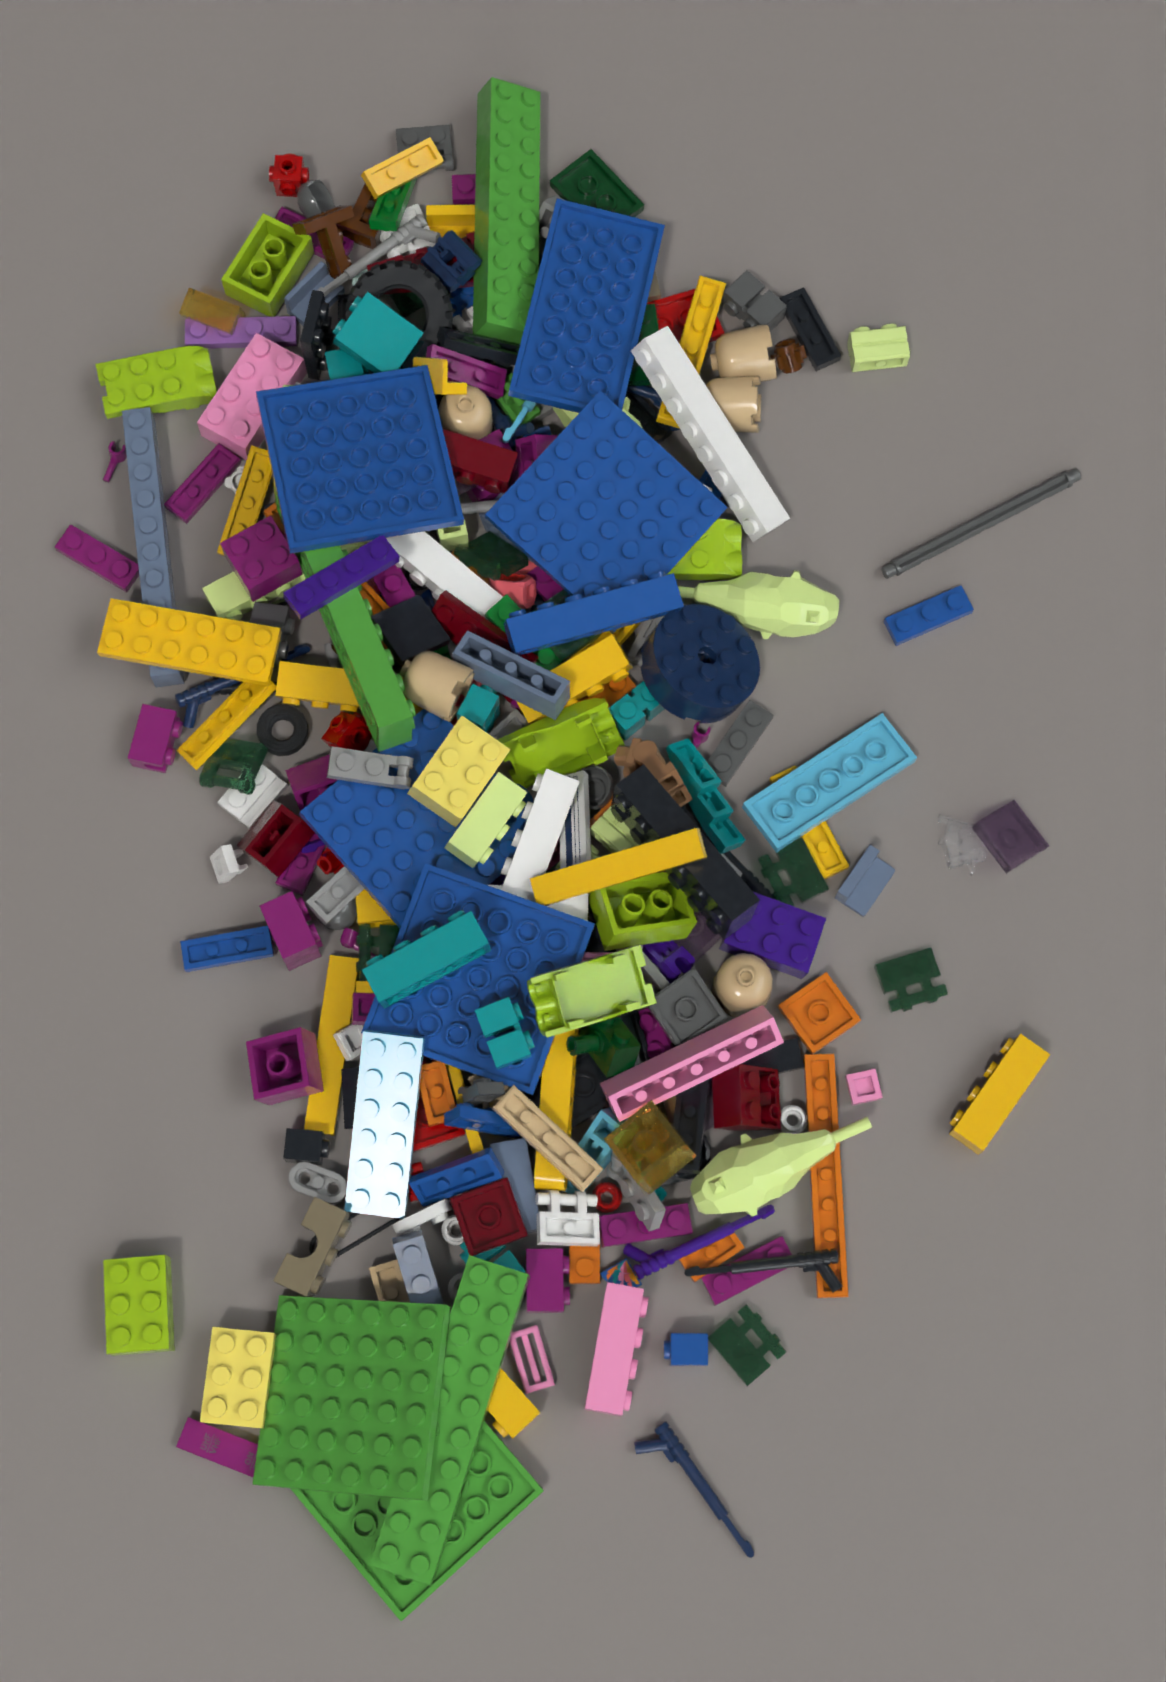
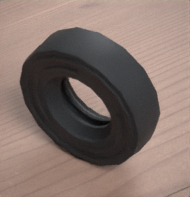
[257,704,309,756]

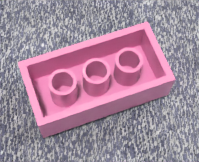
[197,333,307,460]
[584,1282,649,1417]

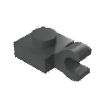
[458,1078,505,1108]

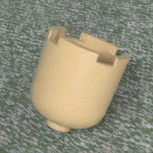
[710,325,777,382]
[706,376,761,433]
[438,385,493,440]
[400,651,475,722]
[712,953,773,1018]

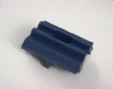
[421,230,482,292]

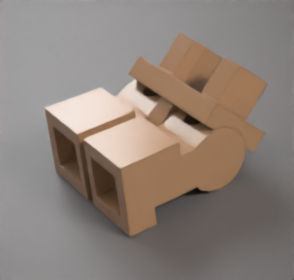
[614,738,693,807]

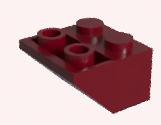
[237,800,315,878]
[712,1064,781,1131]

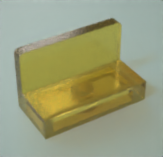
[179,288,246,335]

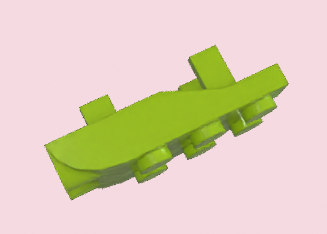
[96,346,217,419]
[667,519,742,580]
[498,698,625,788]
[527,945,657,1038]

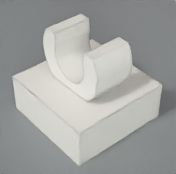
[210,844,248,884]

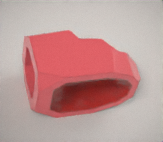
[489,572,537,609]

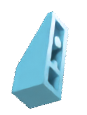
[566,1107,638,1194]

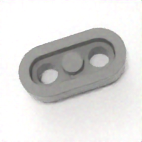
[289,1162,347,1204]

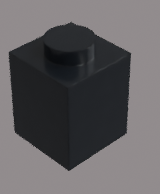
[283,1128,330,1165]

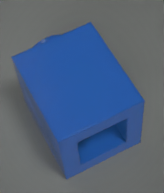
[664,1333,708,1366]

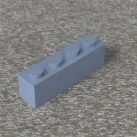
[452,631,570,720]

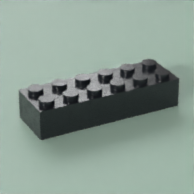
[611,764,760,940]

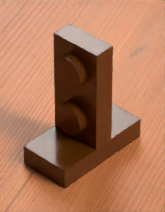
[336,184,381,249]
[292,205,355,280]

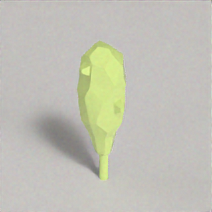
[678,570,840,639]
[690,1117,872,1217]

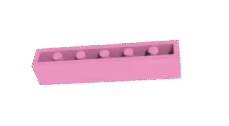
[600,1005,784,1122]

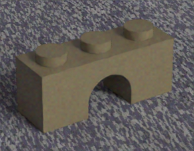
[273,1197,352,1297]

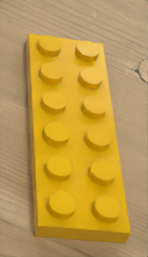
[97,598,282,686]

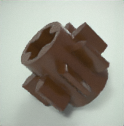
[770,339,807,374]

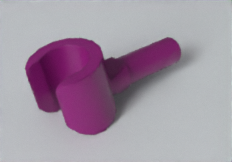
[103,441,127,483]
[692,722,711,749]
[340,928,377,959]

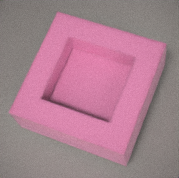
[845,1069,883,1106]

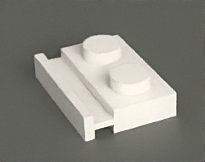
[217,759,288,829]

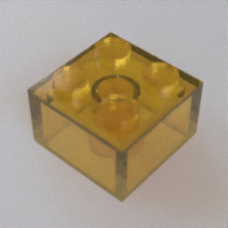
[604,1100,697,1195]

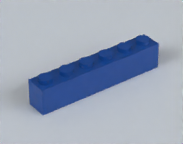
[503,571,684,656]

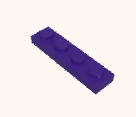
[283,535,400,620]

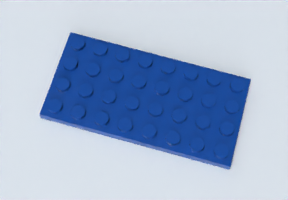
[508,198,665,413]

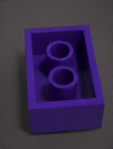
[719,892,826,979]

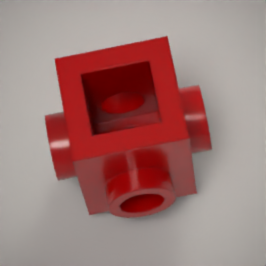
[269,153,309,197]
[321,711,372,751]

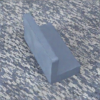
[284,261,345,326]
[835,845,895,917]

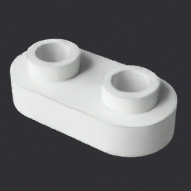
[392,1198,452,1236]

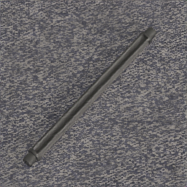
[881,468,1081,579]

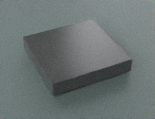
[647,968,728,1047]

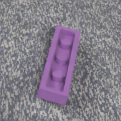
[185,316,297,349]

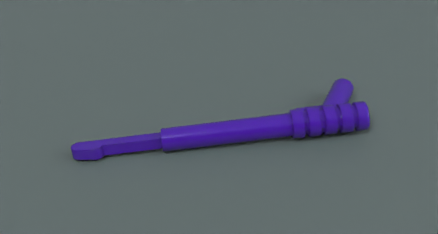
[623,1204,775,1280]

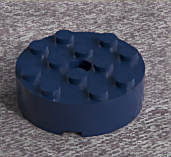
[640,604,760,723]

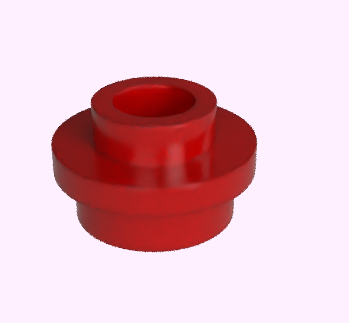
[592,1182,622,1213]

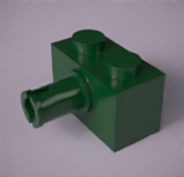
[566,1016,641,1077]

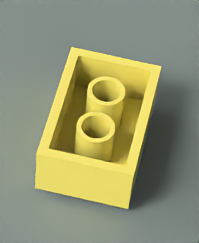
[407,716,511,827]
[200,1327,277,1429]

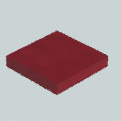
[450,1177,529,1256]

